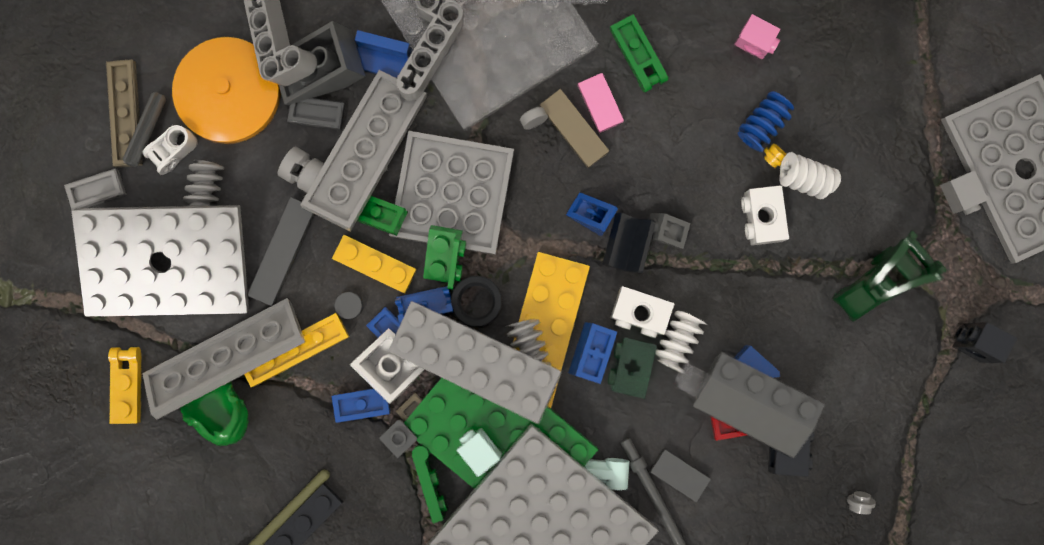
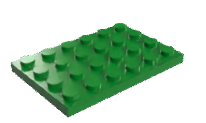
[404,378,598,489]

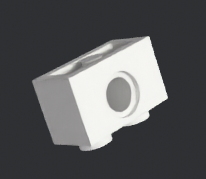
[741,185,789,246]
[610,286,675,338]

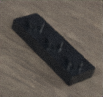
[264,483,343,545]

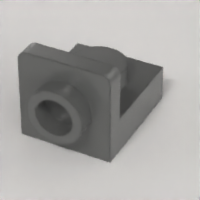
[649,213,691,249]
[379,420,417,458]

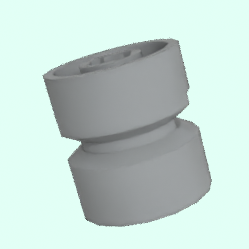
[278,146,324,193]

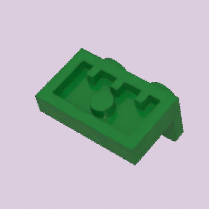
[423,225,466,289]

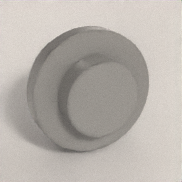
[847,491,876,514]

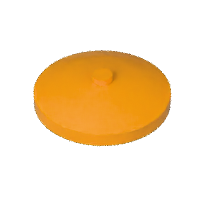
[172,37,281,144]

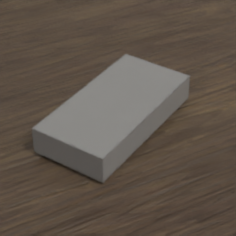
[64,168,126,210]

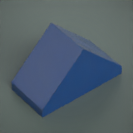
[566,192,618,236]
[734,345,780,377]

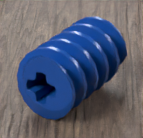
[737,91,794,153]

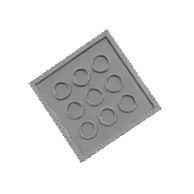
[389,131,514,255]

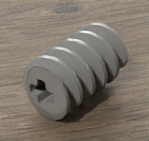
[182,160,225,206]
[506,319,552,366]

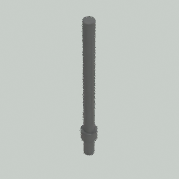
[620,437,686,545]

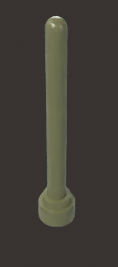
[248,469,330,545]

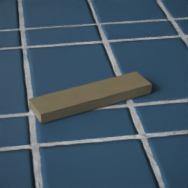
[106,59,143,168]

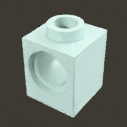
[457,428,502,477]

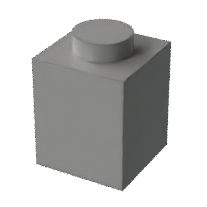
[940,170,989,215]

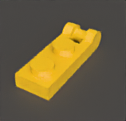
[108,347,141,424]

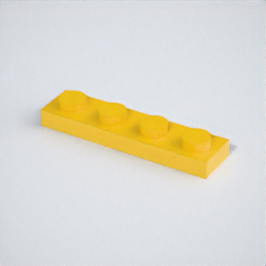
[244,313,349,387]

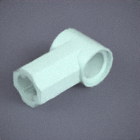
[584,458,630,490]

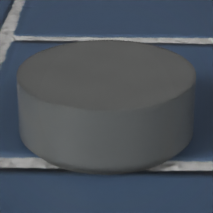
[335,292,363,319]

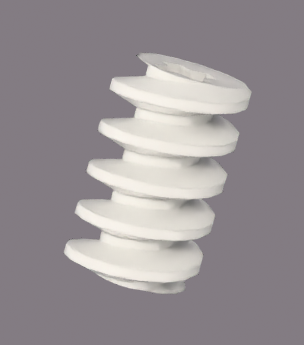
[779,152,841,199]
[655,311,707,373]

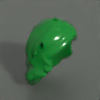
[180,381,249,446]

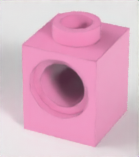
[735,14,780,59]

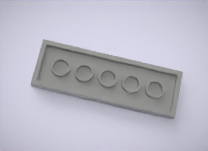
[301,70,427,232]
[142,298,305,419]
[388,301,563,424]

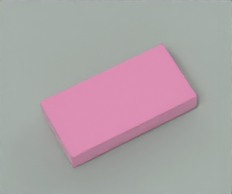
[578,73,624,133]

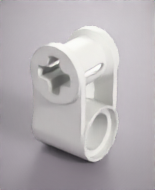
[142,125,197,175]

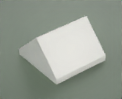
[350,329,425,404]

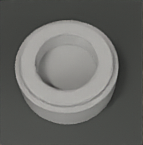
[520,107,548,130]

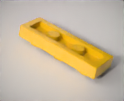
[332,235,417,294]

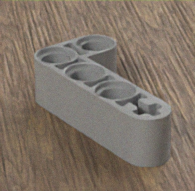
[244,0,317,86]
[396,0,464,101]

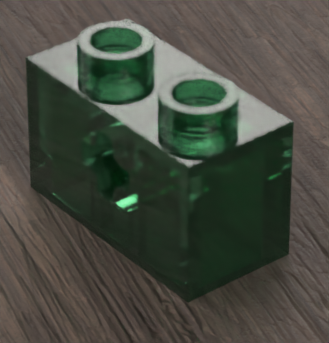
[607,338,657,399]

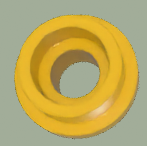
[764,143,786,168]

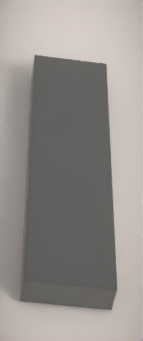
[247,197,314,306]

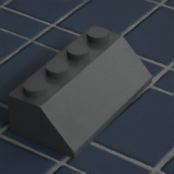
[692,353,825,458]

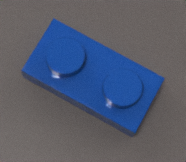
[332,389,391,423]

